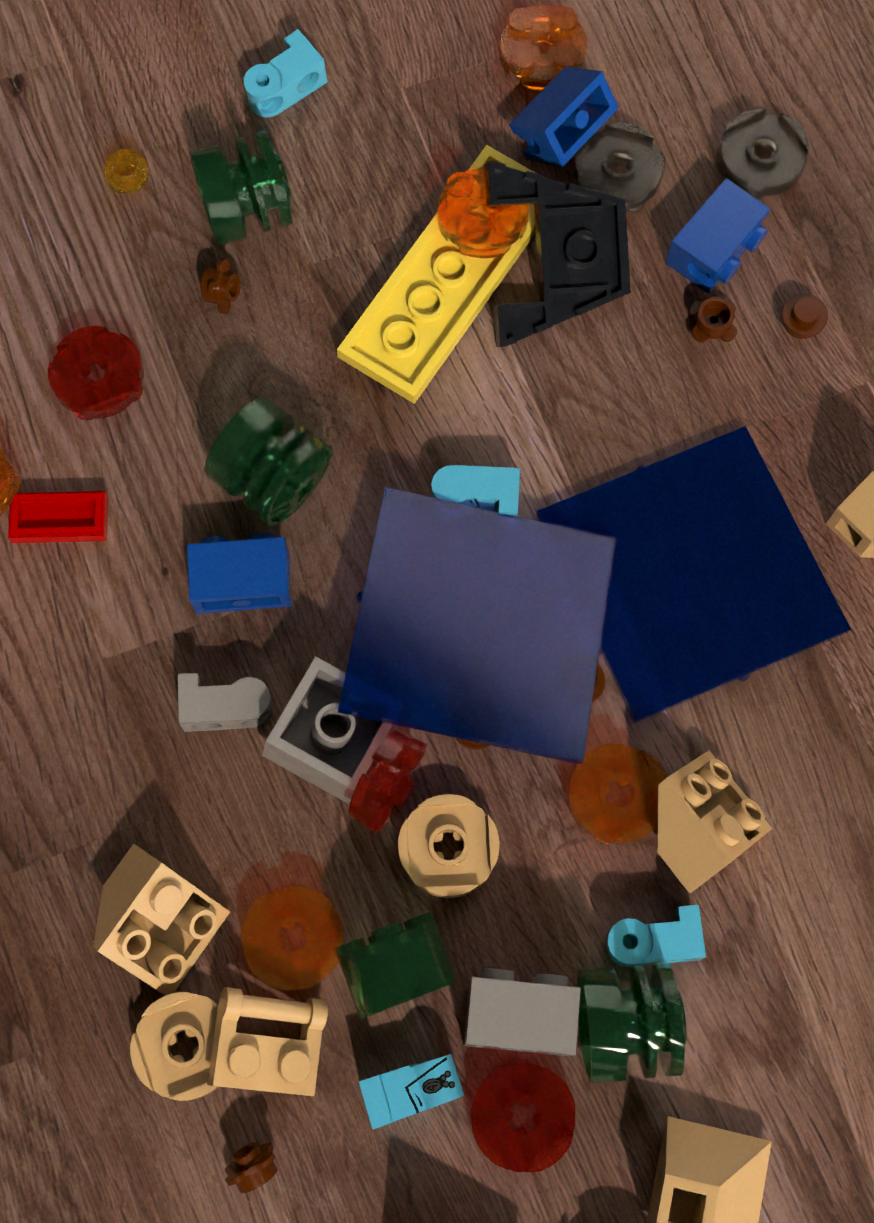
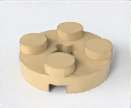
[398,794,500,898]
[130,992,218,1101]

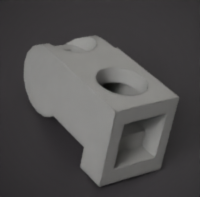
[178,673,273,732]

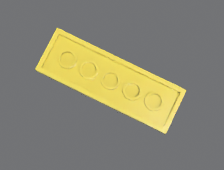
[337,145,537,404]

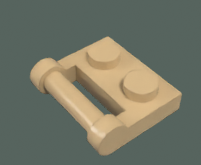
[207,987,328,1096]

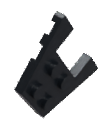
[484,161,631,347]

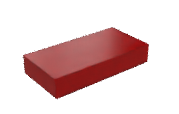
[8,491,108,543]

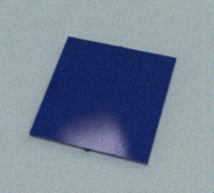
[536,426,851,723]
[337,487,616,765]

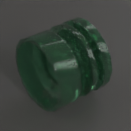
[189,130,293,247]
[204,396,333,526]
[576,962,687,1083]

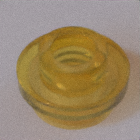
[104,149,150,194]

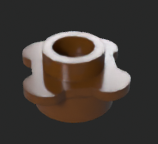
[200,258,241,314]
[690,297,737,343]
[225,1142,277,1193]

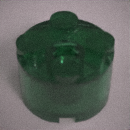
[334,912,457,1019]

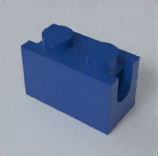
[509,66,619,167]
[666,178,770,294]
[187,533,292,614]

